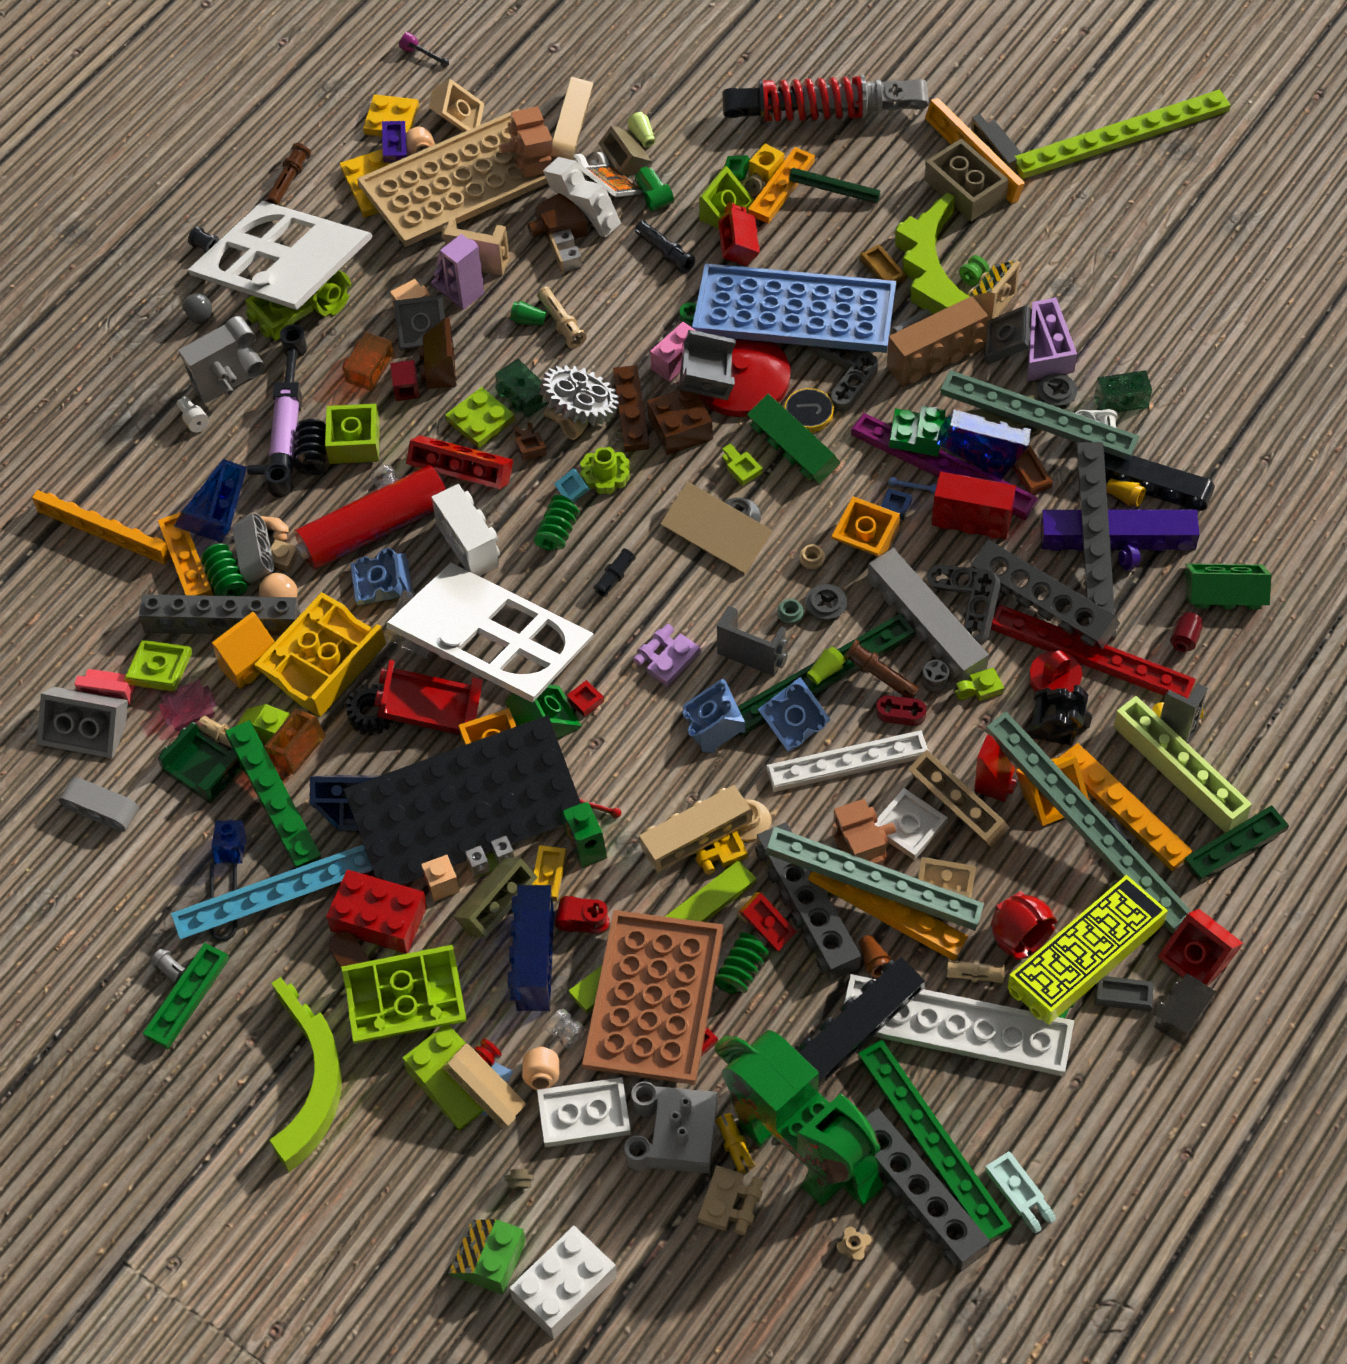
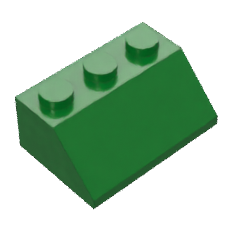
[1185,563,1272,609]

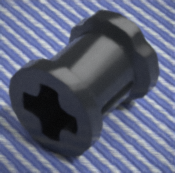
[188,226,219,253]

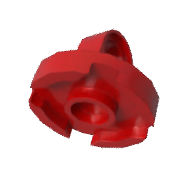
[1029,650,1083,692]

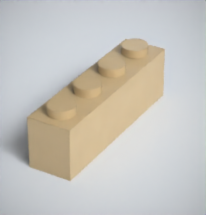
[908,749,1010,847]
[639,785,752,873]

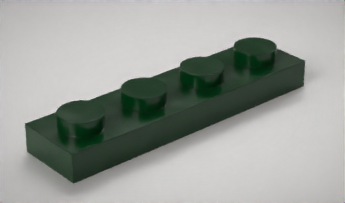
[1183,805,1289,883]

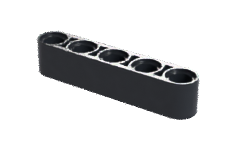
[1104,452,1215,511]

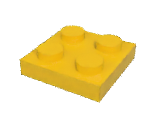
[363,94,419,136]

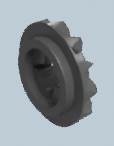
[1037,374,1077,407]
[806,584,847,622]

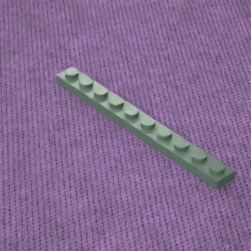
[984,711,1192,934]

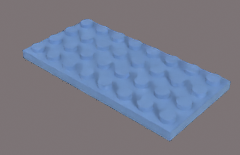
[692,263,896,353]

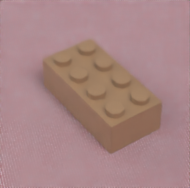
[887,296,988,387]

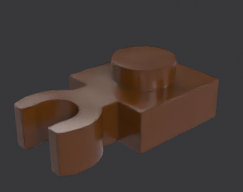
[514,422,547,461]

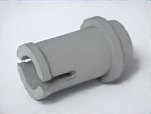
[151,949,186,983]

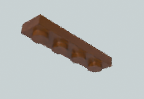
[613,365,649,452]

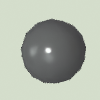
[182,294,212,324]

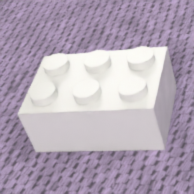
[432,484,500,576]
[509,1226,617,1340]

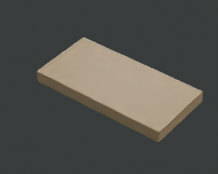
[660,481,773,574]

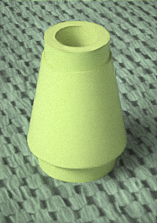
[627,112,656,148]

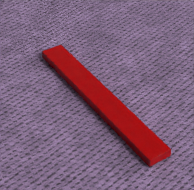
[991,604,1196,699]

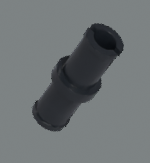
[593,548,636,597]

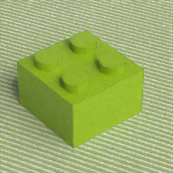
[325,404,380,464]

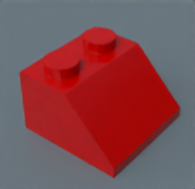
[1158,909,1244,992]

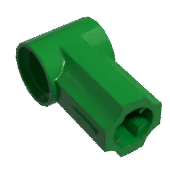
[634,166,674,212]

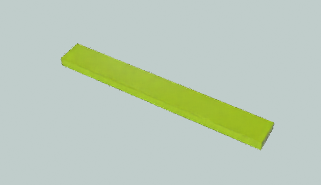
[568,860,757,1014]

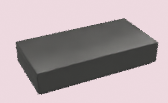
[1094,976,1154,1012]

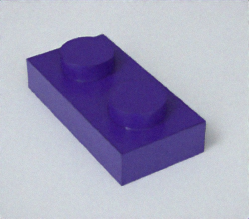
[382,121,407,162]

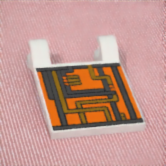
[574,152,642,197]

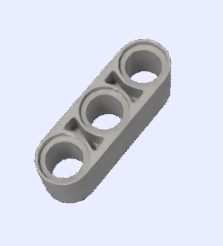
[232,513,274,584]
[58,777,139,832]

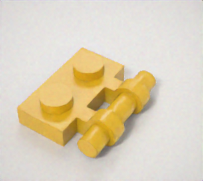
[695,831,748,875]

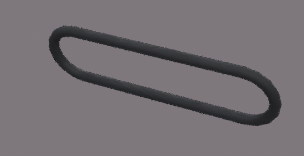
[209,855,237,941]

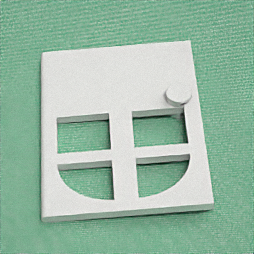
[188,201,372,310]
[386,562,594,703]

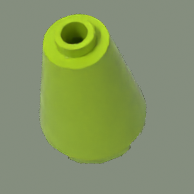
[308,270,351,317]

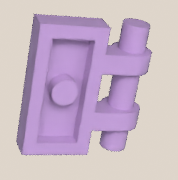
[633,624,701,687]

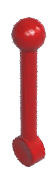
[578,796,622,818]

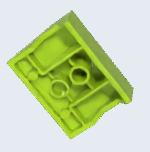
[341,945,467,1044]

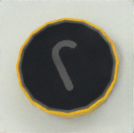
[785,388,834,433]

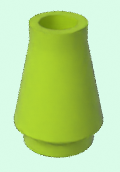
[807,646,846,685]

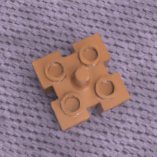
[499,106,552,178]
[832,798,896,866]

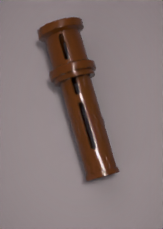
[265,143,311,205]
[844,639,919,698]

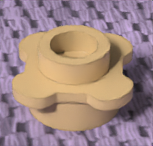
[837,1227,871,1261]

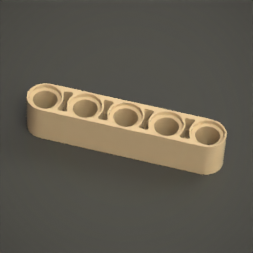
[550,77,594,160]

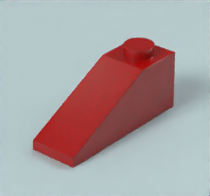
[974,735,1018,802]

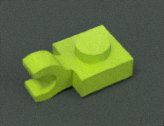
[722,444,763,486]
[955,667,1004,701]

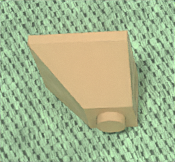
[429,78,485,132]

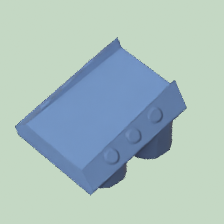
[351,548,414,606]
[758,678,831,752]
[682,679,745,753]

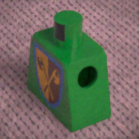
[562,802,607,868]

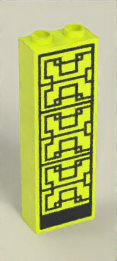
[1007,875,1168,1025]

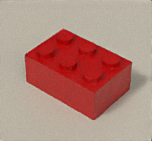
[931,471,1016,540]
[326,869,427,954]

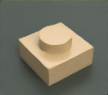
[271,539,298,572]

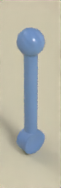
[888,477,937,495]

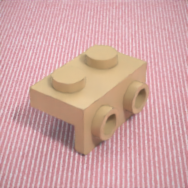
[918,857,976,898]

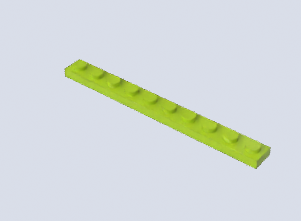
[1015,89,1231,179]

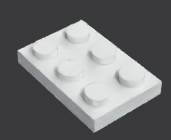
[537,1077,631,1148]

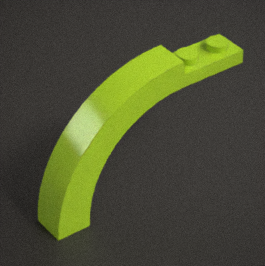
[269,977,342,1172]

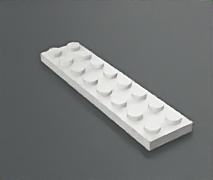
[844,974,1074,1076]

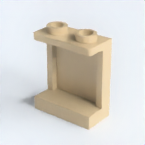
[442,217,509,276]

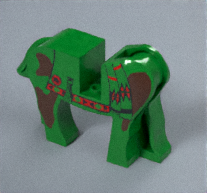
[715,1030,884,1207]

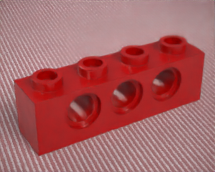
[406,435,513,489]

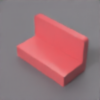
[74,669,136,705]

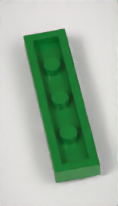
[143,943,229,1050]

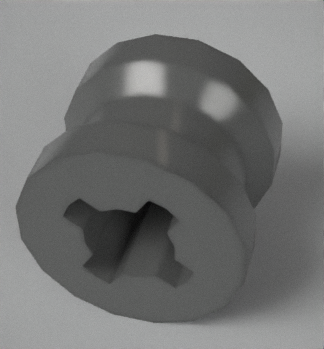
[922,660,949,693]

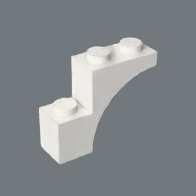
[543,157,621,237]

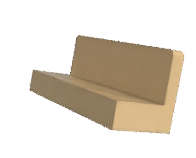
[442,1044,526,1129]

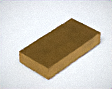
[859,244,906,285]

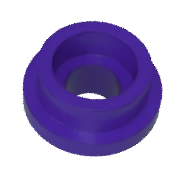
[1118,545,1140,571]

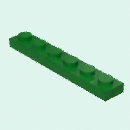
[225,720,321,869]

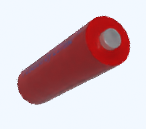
[294,465,446,570]

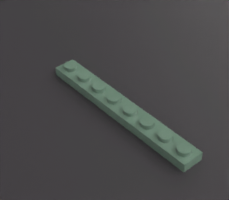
[940,370,1139,461]
[765,826,984,931]

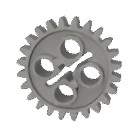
[539,365,619,426]

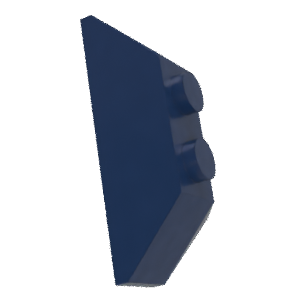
[309,775,381,831]

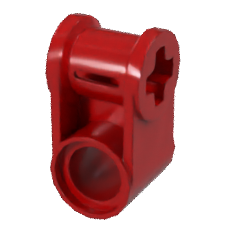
[555,896,610,934]

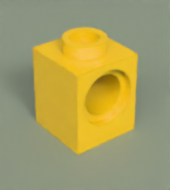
[749,144,784,185]

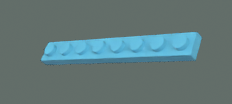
[171,845,372,939]

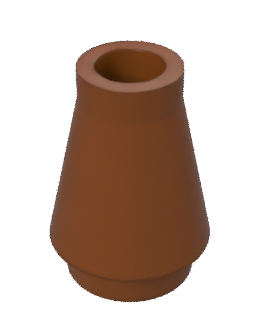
[858,935,892,978]

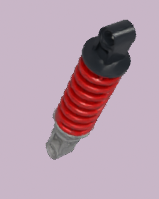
[722,75,929,124]

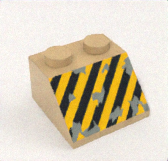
[967,260,1020,320]

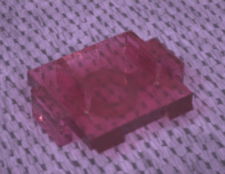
[159,680,216,732]

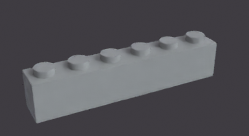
[867,548,989,681]

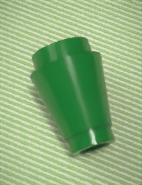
[510,300,546,326]

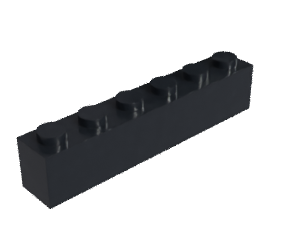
[799,957,925,1088]

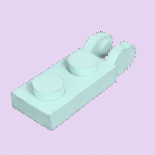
[985,1151,1056,1234]

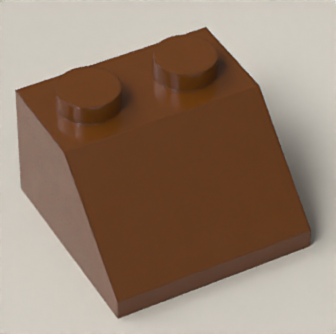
[419,317,457,389]

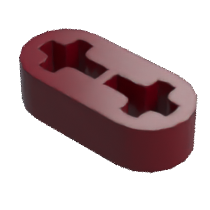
[876,695,927,726]

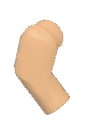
[261,516,289,540]

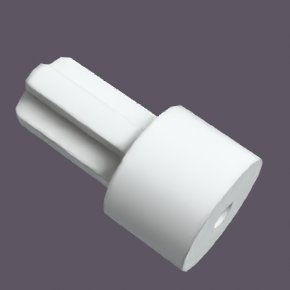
[177,396,209,433]

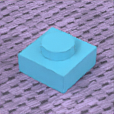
[554,468,590,503]

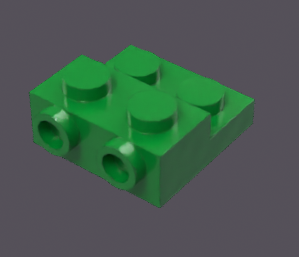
[889,405,950,457]

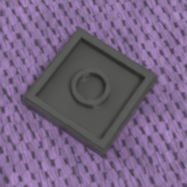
[393,295,445,350]
[984,305,1032,364]

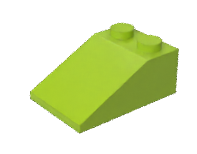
[402,1025,484,1131]

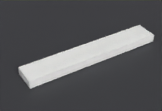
[766,730,928,792]

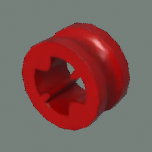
[474,1038,502,1067]

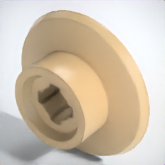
[737,799,772,842]

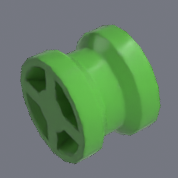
[959,255,990,286]

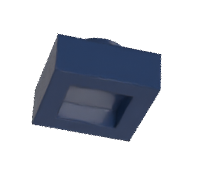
[881,488,912,520]

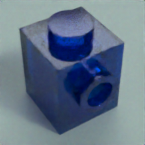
[211,820,247,863]

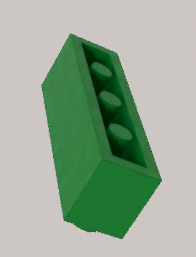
[747,393,840,485]

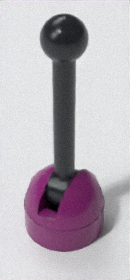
[399,32,449,67]

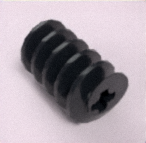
[294,418,326,476]

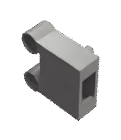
[178,316,266,404]
[625,1081,717,1174]

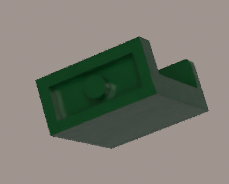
[158,722,243,804]

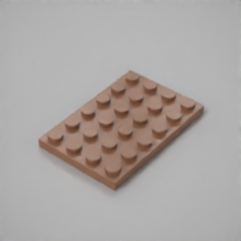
[582,910,724,1085]

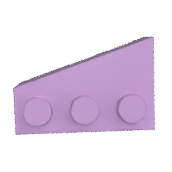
[431,234,484,310]
[1027,298,1077,381]

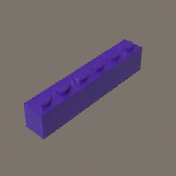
[1040,510,1200,551]

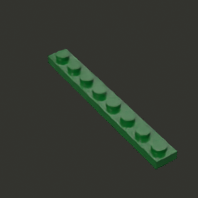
[858,1040,1012,1242]

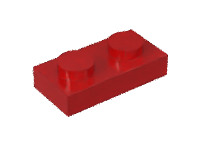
[738,892,797,951]

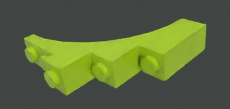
[895,192,969,315]

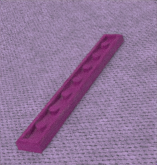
[851,413,1039,520]

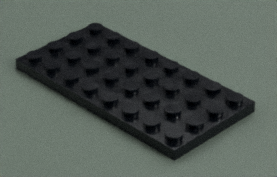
[343,715,581,885]

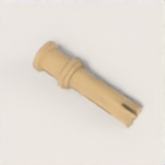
[537,287,587,349]

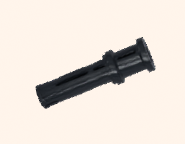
[635,220,696,274]

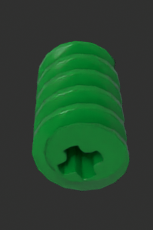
[533,494,580,550]
[200,544,248,596]
[714,932,769,994]

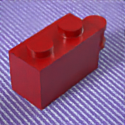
[718,202,760,266]

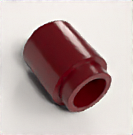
[1170,612,1203,652]

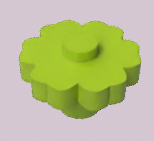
[580,447,630,494]

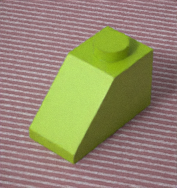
[236,704,293,750]

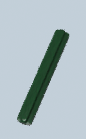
[789,168,881,203]

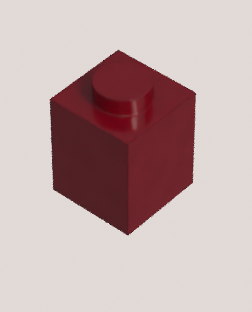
[390,360,420,401]

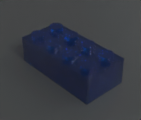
[508,885,555,1011]

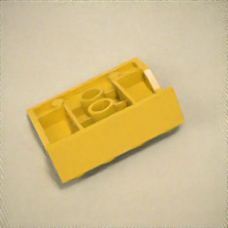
[254,592,386,717]

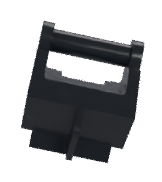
[1027,685,1093,746]

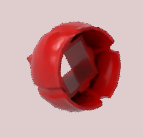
[990,891,1057,960]

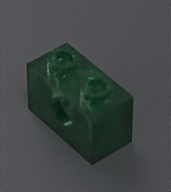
[495,358,549,418]
[1094,370,1152,413]

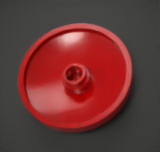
[698,338,790,417]

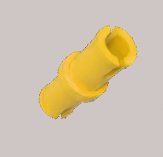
[715,1113,755,1173]

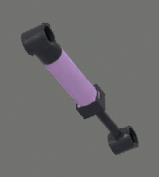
[247,324,307,498]

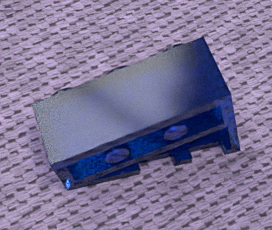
[937,409,1031,480]
[174,459,247,543]

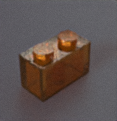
[342,332,394,392]
[264,708,326,775]

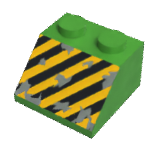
[448,1219,526,1295]

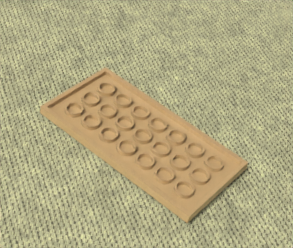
[357,109,556,247]

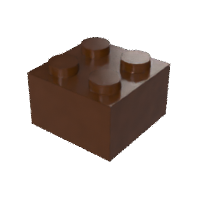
[647,390,713,455]

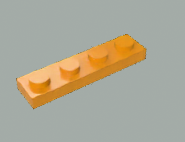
[748,147,815,224]
[158,512,213,596]

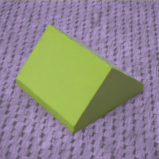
[699,166,754,229]

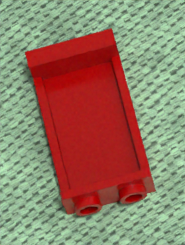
[374,660,483,735]

